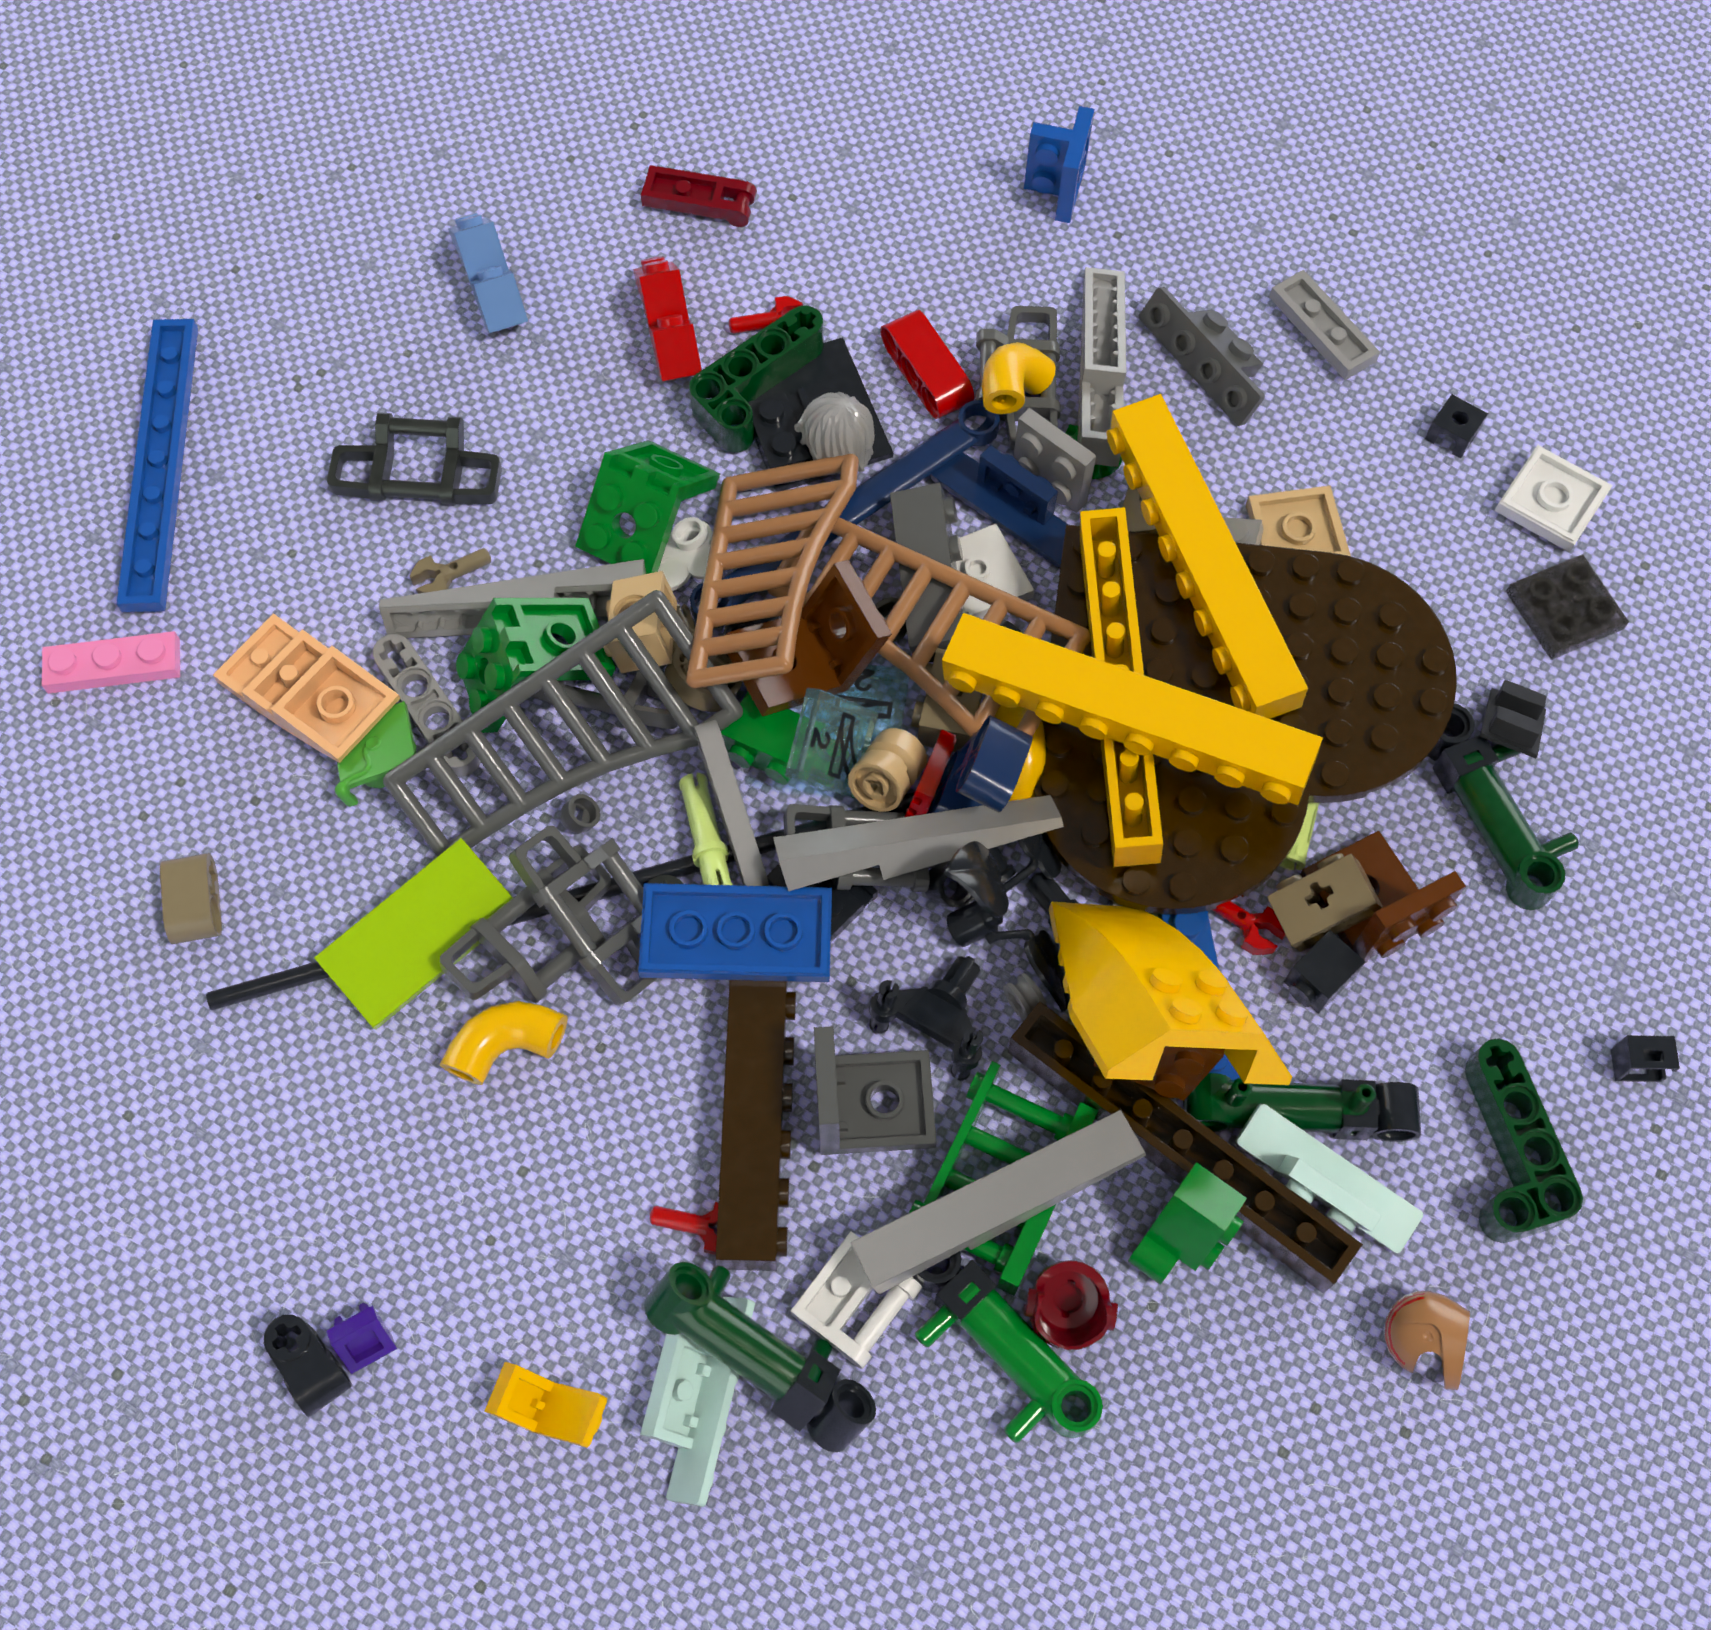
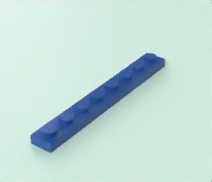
[116,319,198,612]

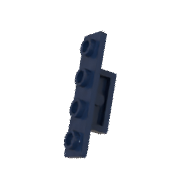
[930,445,1069,568]

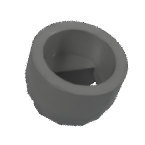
[560,794,600,834]

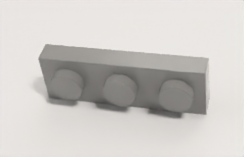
[1269,270,1380,380]

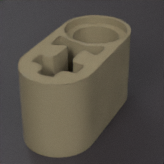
[160,853,222,944]

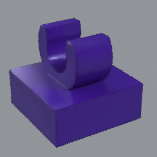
[326,1303,397,1374]

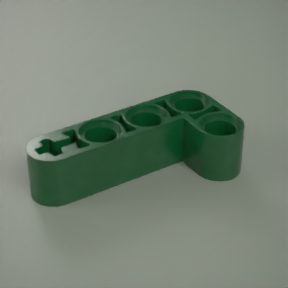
[689,305,824,453]
[1465,1038,1583,1243]

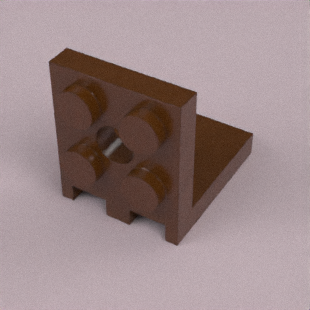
[726,560,892,717]
[1300,831,1466,963]

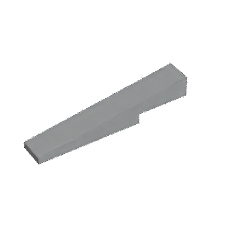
[1077,267,1126,467]
[379,559,646,638]
[773,795,1064,892]
[850,1110,1146,1294]

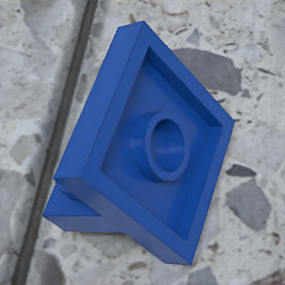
[1024,106,1095,223]

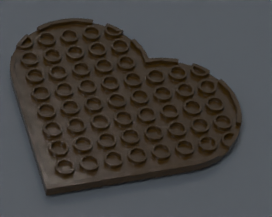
[1034,525,1457,915]

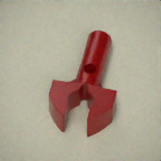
[728,296,803,334]
[1212,901,1286,955]
[649,1202,718,1255]

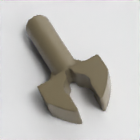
[410,548,491,594]

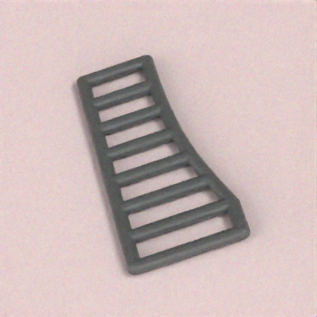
[383,590,743,857]

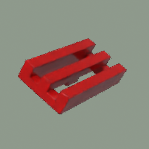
[905,730,957,817]

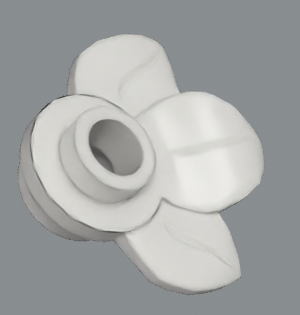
[658,517,713,591]

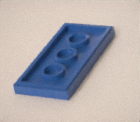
[638,883,832,982]

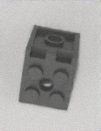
[814,1026,937,1155]

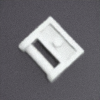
[791,1231,922,1369]

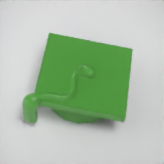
[335,701,416,807]

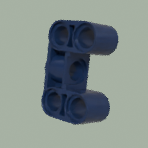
[927,715,1033,814]

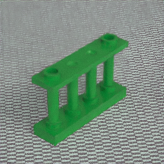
[908,1061,1098,1296]

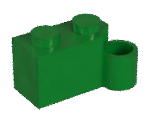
[721,692,846,786]
[1128,1162,1247,1285]

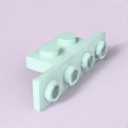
[1235,1104,1423,1253]
[640,1297,755,1507]

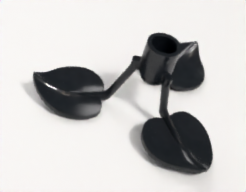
[944,832,1070,1013]

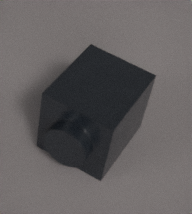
[1284,930,1366,1014]

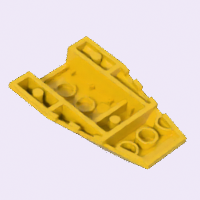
[1049,902,1292,1085]

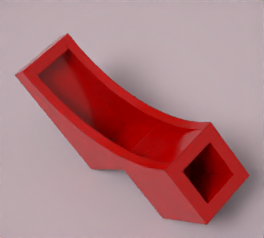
[633,256,702,381]

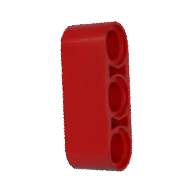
[880,309,975,419]

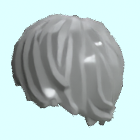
[794,392,875,474]

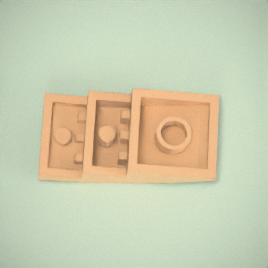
[213,613,400,763]

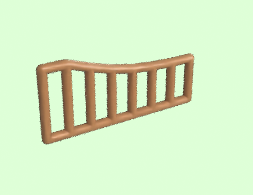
[686,454,859,689]
[767,517,1091,737]

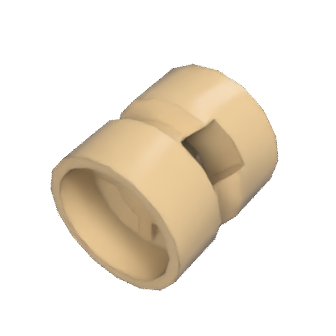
[848,728,927,812]

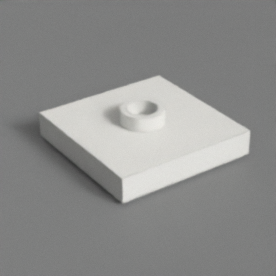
[1495,445,1613,552]
[956,524,1034,619]

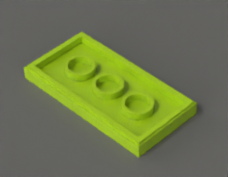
[314,838,513,1030]

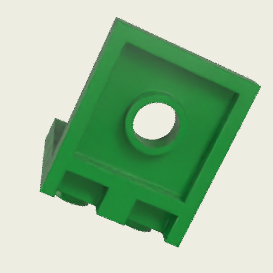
[575,440,720,574]
[456,598,616,733]

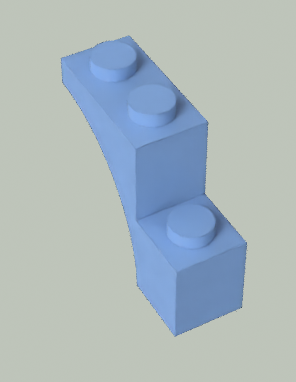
[448,212,528,333]

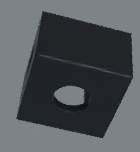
[1425,394,1489,458]
[1610,1035,1680,1082]

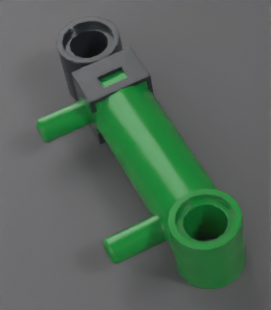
[913,1251,1103,1443]

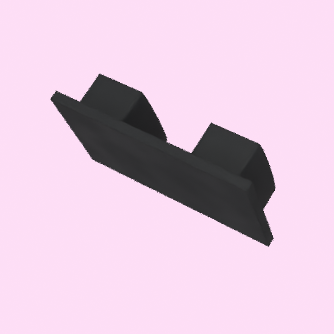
[1480,680,1547,759]

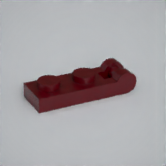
[641,165,757,227]

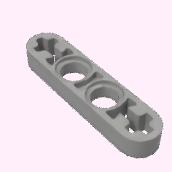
[373,634,481,777]
[693,720,769,886]

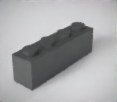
[890,483,970,663]

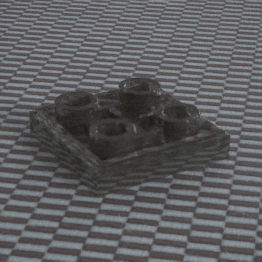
[1506,554,1629,660]

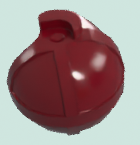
[1024,1260,1118,1350]

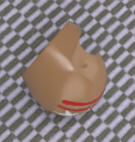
[1384,1291,1470,1390]

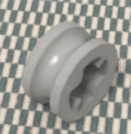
[1003,973,1047,1020]

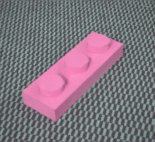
[42,631,180,694]

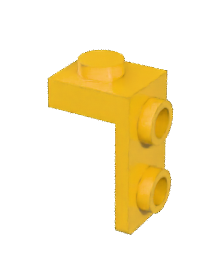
[484,1362,607,1448]

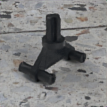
[869,956,983,1081]

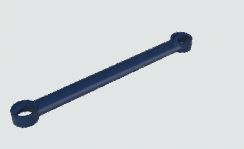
[690,400,1000,628]

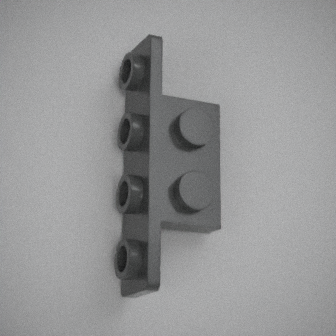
[1139,287,1265,426]

